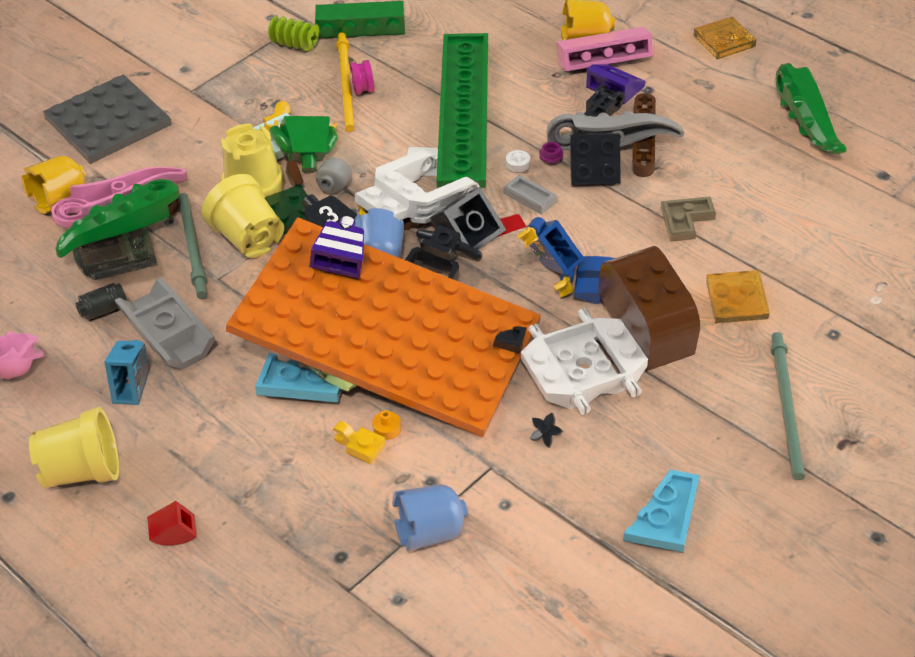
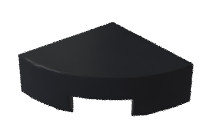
[493,326,527,354]

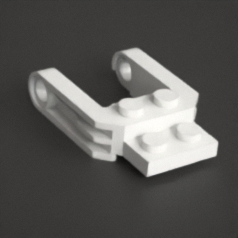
[355,149,479,224]

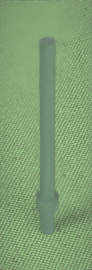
[178,193,207,299]

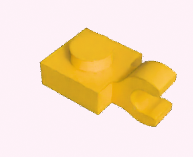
[333,421,386,464]

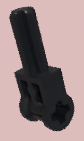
[584,84,625,117]

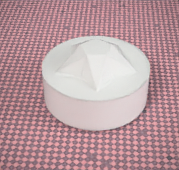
[506,150,530,173]

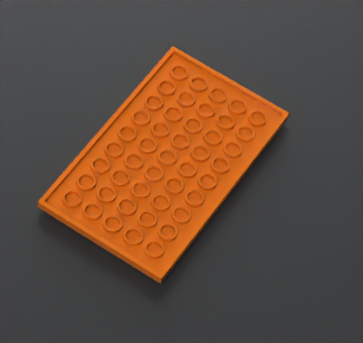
[226,218,541,437]

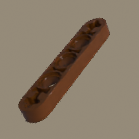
[632,93,656,177]

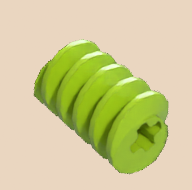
[268,15,319,52]

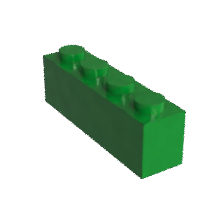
[315,1,405,38]

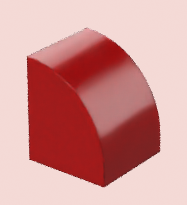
[147,501,197,546]

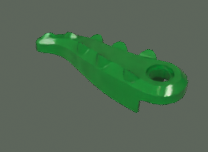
[776,63,847,155]
[55,179,180,258]

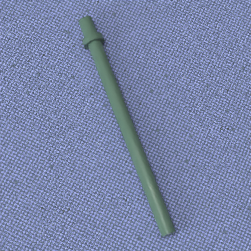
[771,332,805,480]

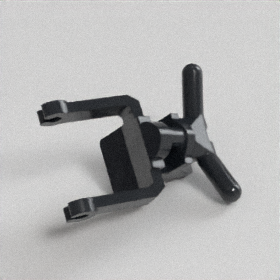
[405,225,482,280]

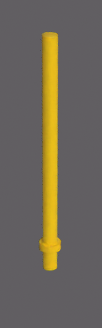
[336,33,354,132]

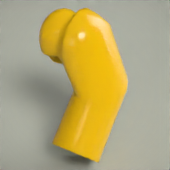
[263,101,290,123]

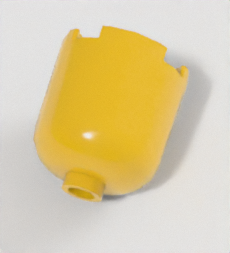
[561,0,615,41]
[21,156,86,214]

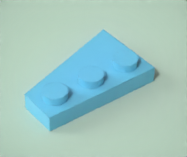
[255,352,342,402]
[623,469,700,553]

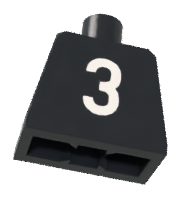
[302,194,358,227]

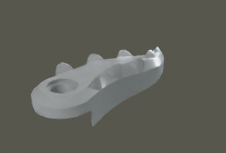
[546,111,684,151]

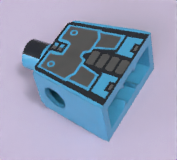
[104,340,149,405]

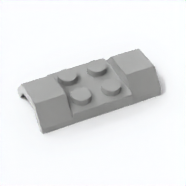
[115,277,215,370]

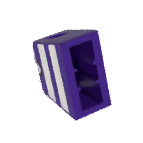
[309,216,364,279]

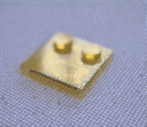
[693,16,757,60]
[706,270,770,324]

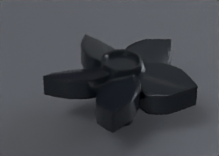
[530,413,564,447]

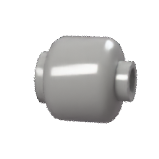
[315,157,352,194]

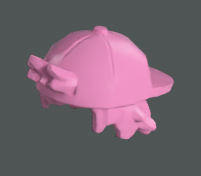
[0,331,44,380]

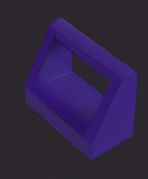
[586,64,646,104]

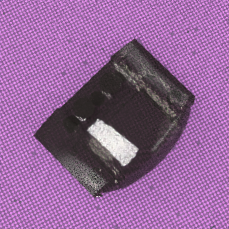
[73,226,158,280]

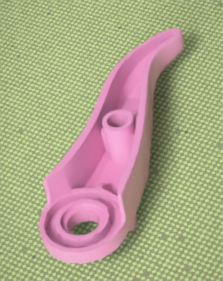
[51,167,187,228]

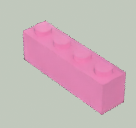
[556,27,653,71]

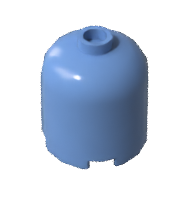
[354,208,404,258]
[392,485,468,551]

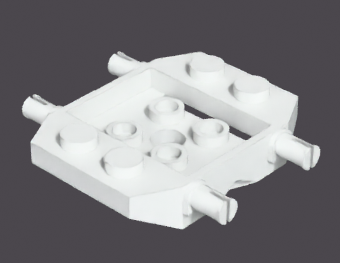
[521,308,648,415]

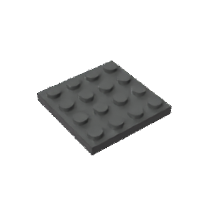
[43,74,172,164]

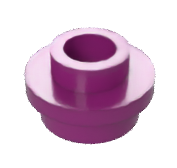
[539,142,564,164]

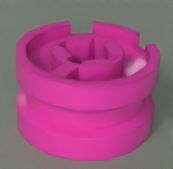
[350,60,375,95]

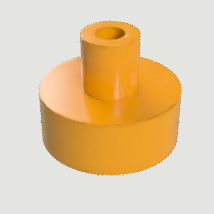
[372,410,401,440]

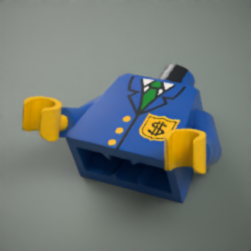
[517,217,585,298]

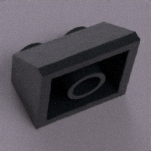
[430,187,506,250]

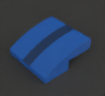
[573,256,615,304]

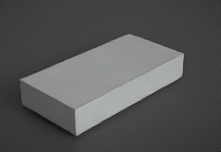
[503,175,557,215]

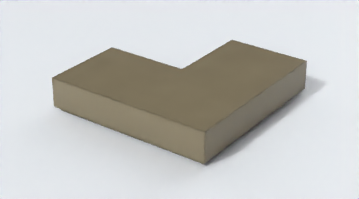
[661,197,716,242]

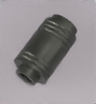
[75,283,127,320]

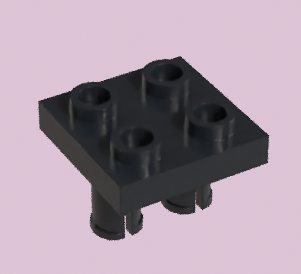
[570,133,621,185]

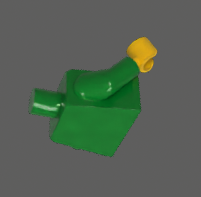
[264,116,338,173]

